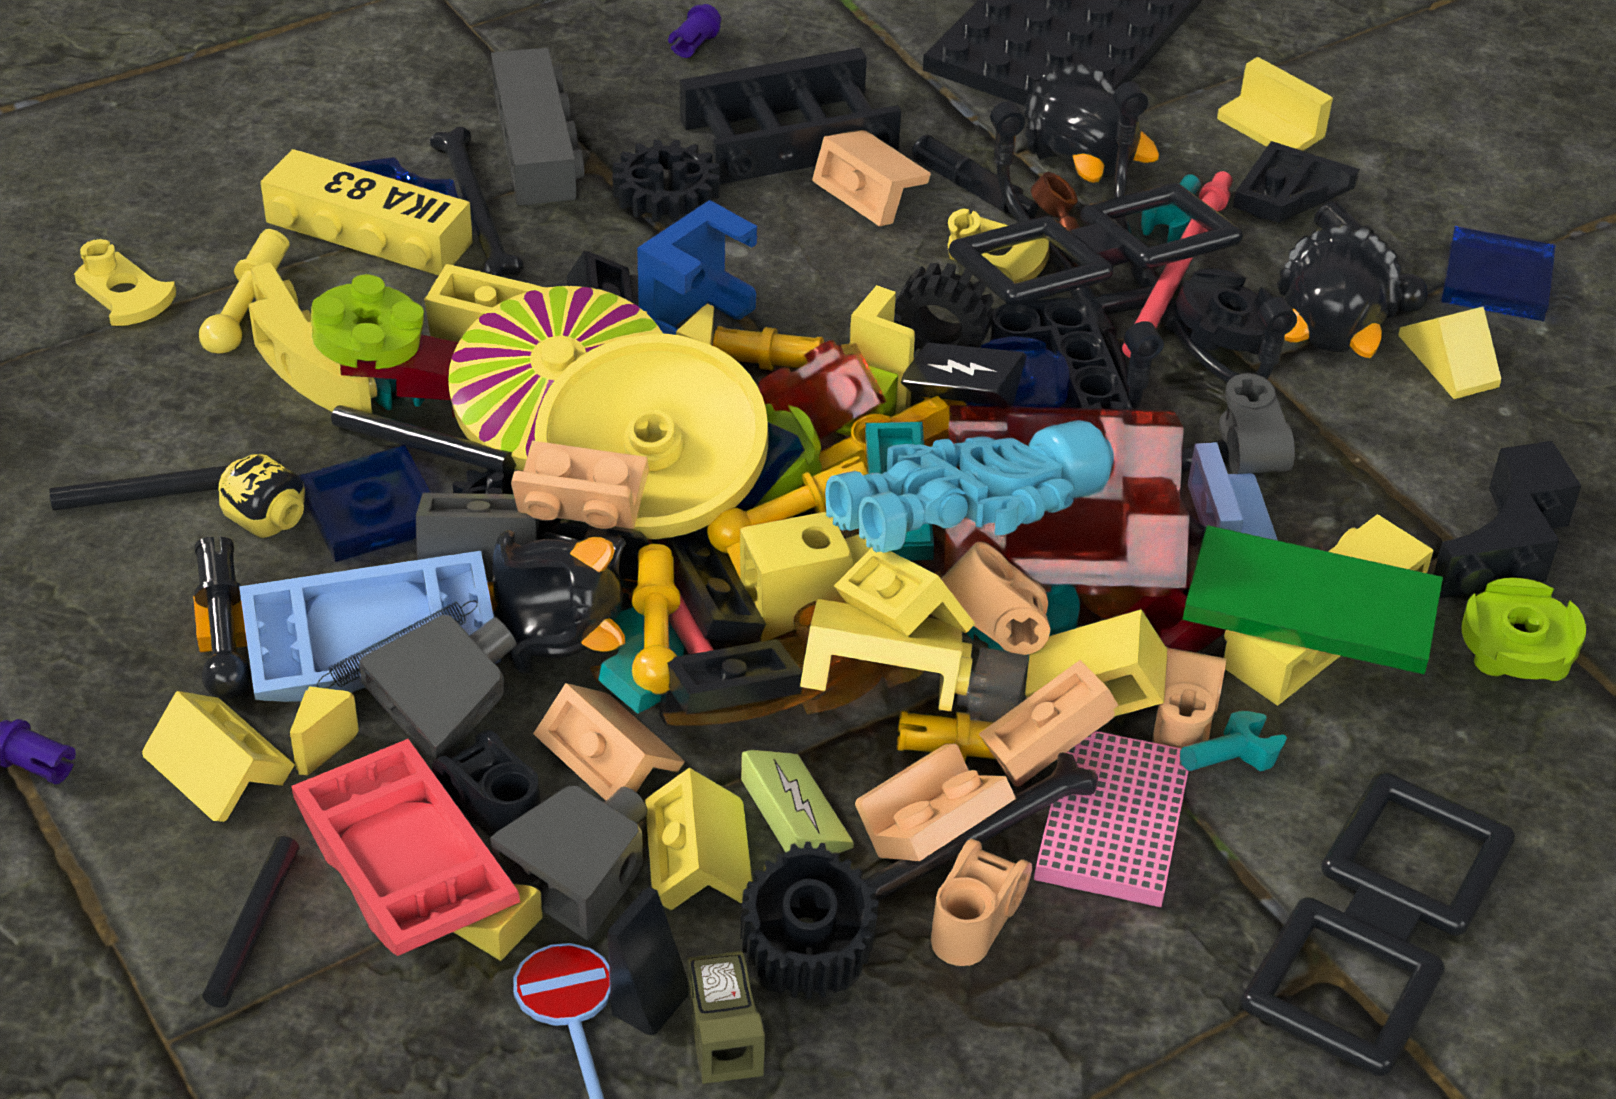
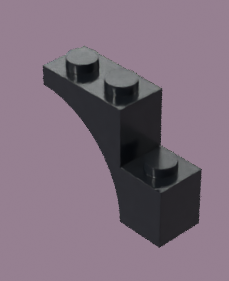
[1433,441,1581,598]

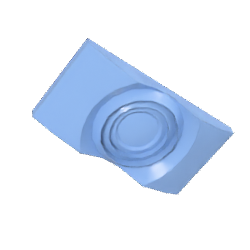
[239,551,501,702]

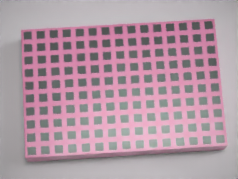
[1034,731,1188,907]

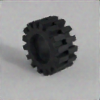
[894,262,995,353]

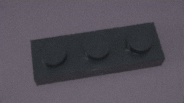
[651,526,766,643]

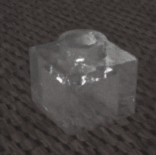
[957,647,1029,722]

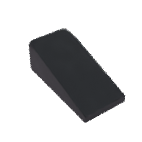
[608,886,688,1035]

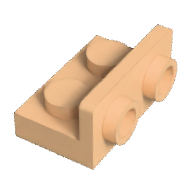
[511,441,649,529]
[855,744,1016,861]

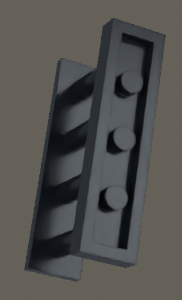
[680,48,901,184]

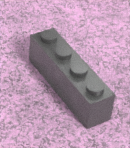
[491,48,584,206]

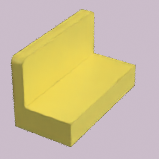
[1217,57,1333,151]
[849,285,915,414]
[834,547,975,637]
[142,691,295,822]
[645,768,752,910]

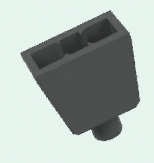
[359,614,516,762]
[491,786,648,941]

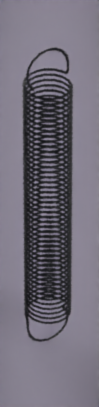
[317,600,478,688]

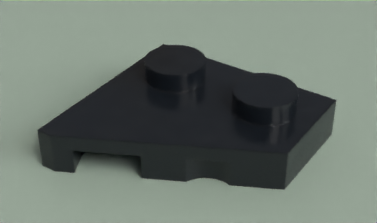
[1233,141,1360,222]

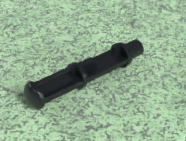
[912,134,1039,219]

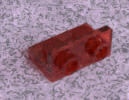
[758,340,887,440]

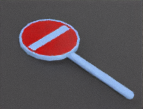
[513,943,611,1099]

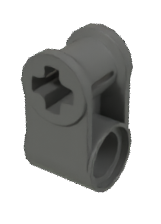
[1219,373,1295,474]

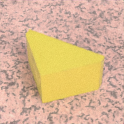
[1398,306,1501,399]

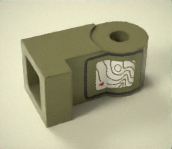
[687,951,765,1084]

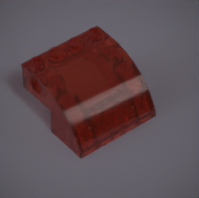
[944,405,1189,597]

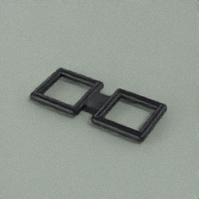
[949,183,1243,306]
[1241,772,1515,1076]

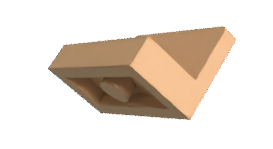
[812,130,931,227]
[979,660,1119,787]
[533,683,685,801]

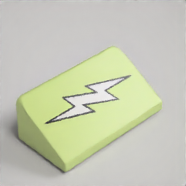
[741,750,854,853]

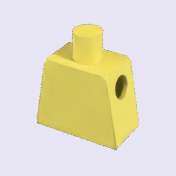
[740,512,871,642]

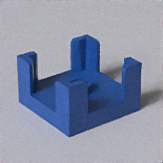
[637,200,757,335]

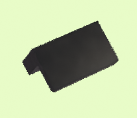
[659,639,802,725]

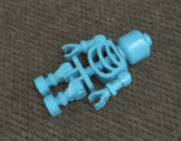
[825,420,1114,553]

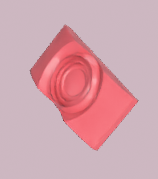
[291,739,520,956]

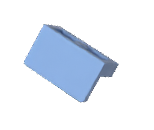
[1188,442,1278,541]

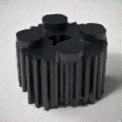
[740,842,878,999]

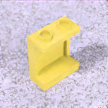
[800,598,972,711]

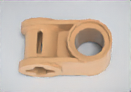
[941,541,1050,655]
[1152,647,1227,749]
[931,838,1032,966]

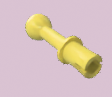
[199,229,290,353]

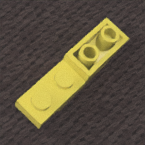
[248,262,377,413]

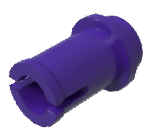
[668,4,721,58]
[0,719,76,785]

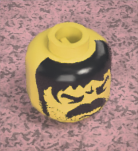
[219,454,305,538]

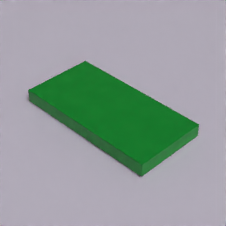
[1183,525,1443,675]

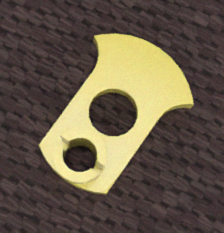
[948,209,1050,283]
[74,239,176,326]

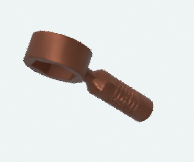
[1031,172,1079,267]

